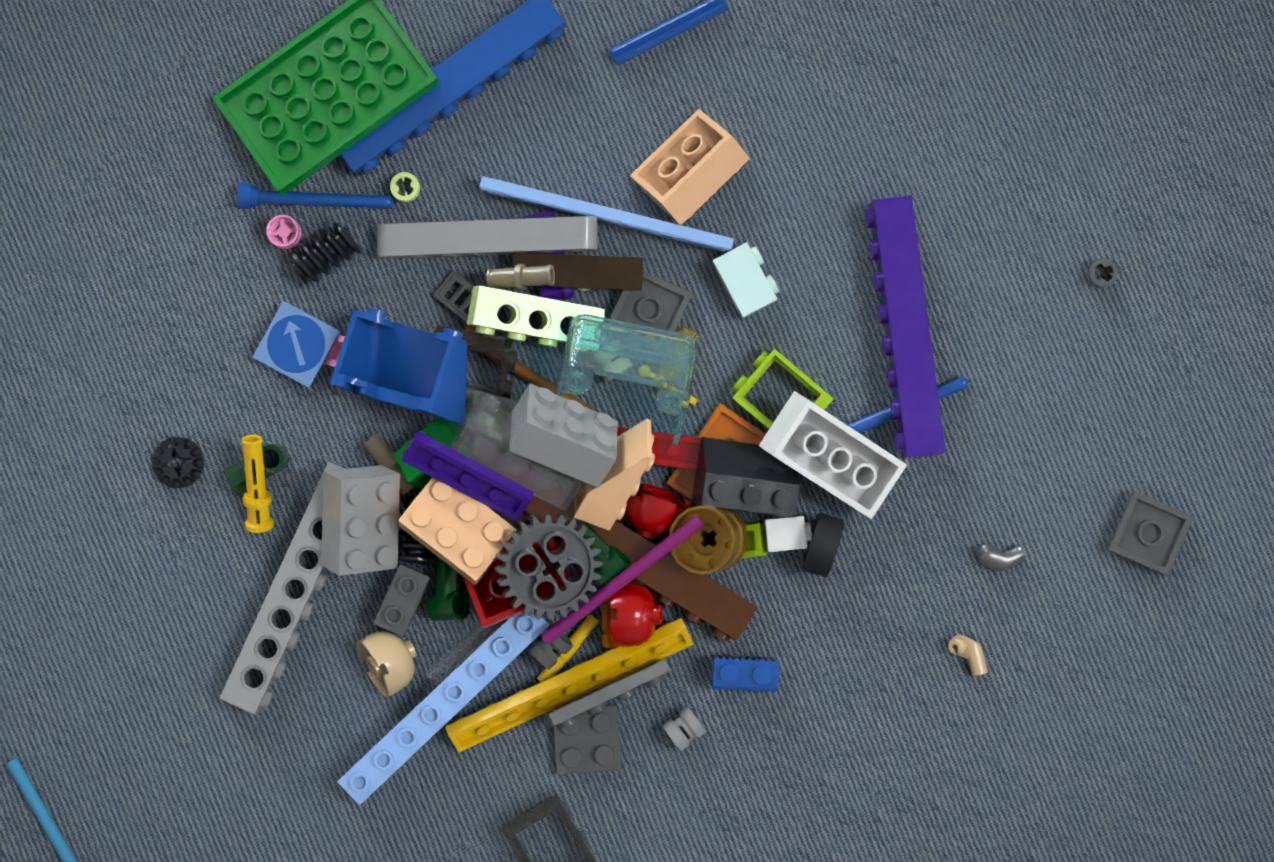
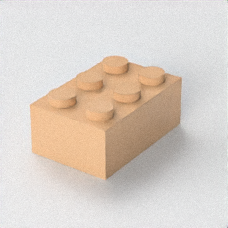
[398,477,517,586]

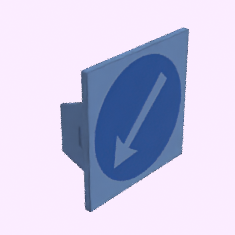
[252,301,340,388]

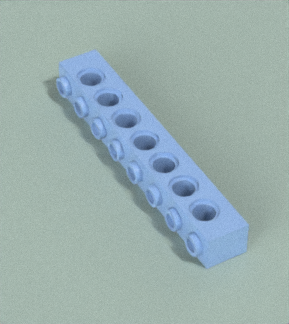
[337,609,550,805]

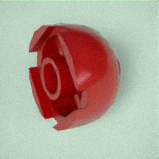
[625,483,691,539]
[610,582,663,647]

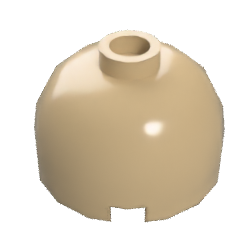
[356,631,417,697]

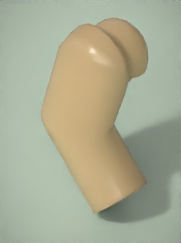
[948,635,988,676]

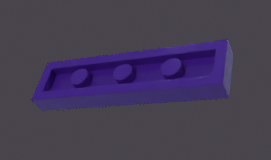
[401,431,534,521]

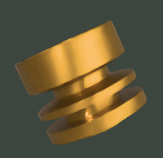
[669,505,748,575]

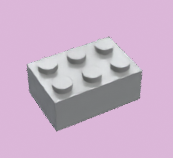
[509,383,618,488]
[321,465,400,576]

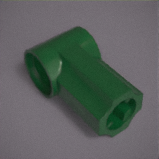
[223,444,289,495]
[583,523,632,586]
[426,556,470,621]

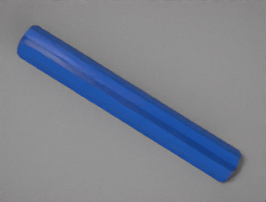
[610,0,728,65]

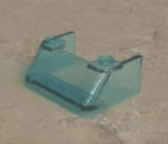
[554,314,697,446]

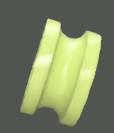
[390,172,420,202]

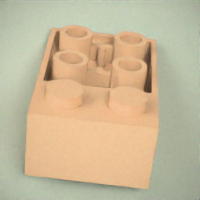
[574,419,655,531]

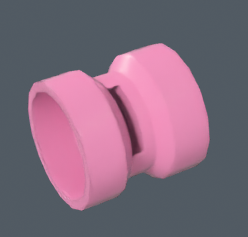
[266,215,302,249]

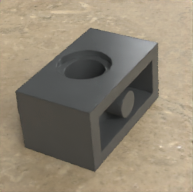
[373,564,432,637]

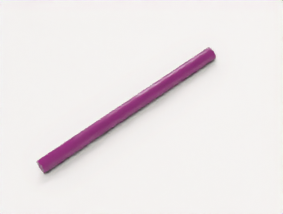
[540,515,704,644]

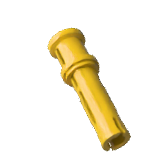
[241,435,274,533]

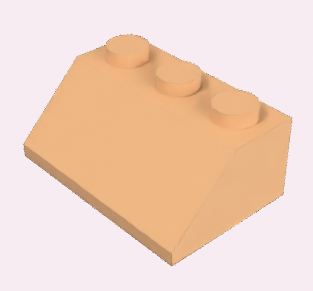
[630,109,750,225]

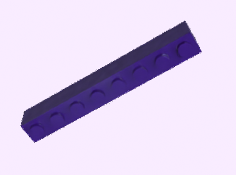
[865,195,946,460]

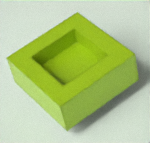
[741,523,768,559]

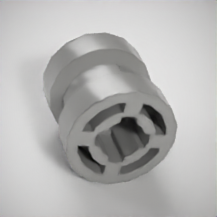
[662,706,707,752]

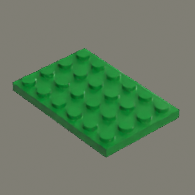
[212,0,440,197]

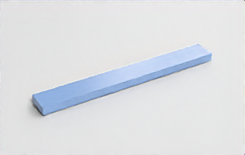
[479,176,734,253]

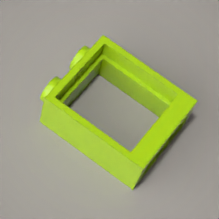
[731,348,834,430]

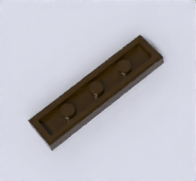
[513,253,643,291]

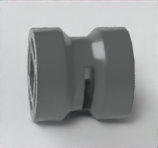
[528,624,574,669]

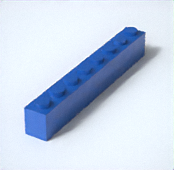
[341,0,566,175]

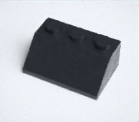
[692,437,800,517]

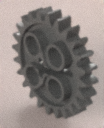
[495,512,603,620]

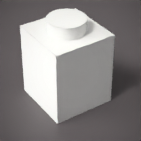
[762,516,812,552]

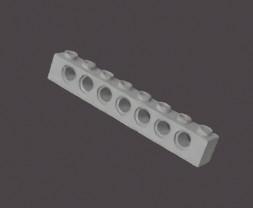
[219,461,346,715]

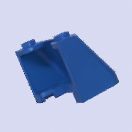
[330,307,467,425]

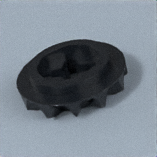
[152,437,204,488]

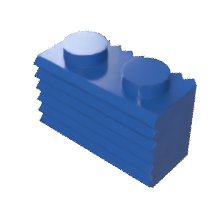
[712,655,779,692]

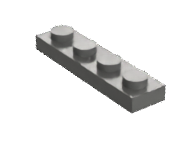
[544,659,671,729]

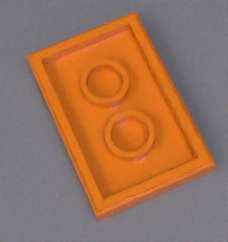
[666,403,766,506]

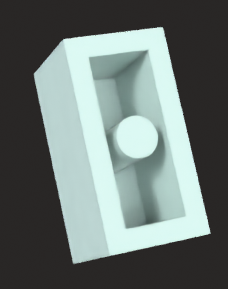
[712,242,779,319]

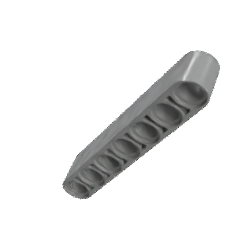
[376,216,598,259]

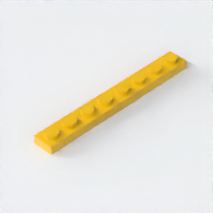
[445,618,694,753]

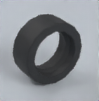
[802,512,844,578]

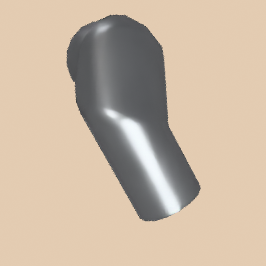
[977,543,1026,571]

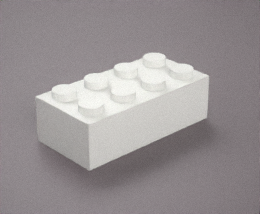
[759,391,907,519]

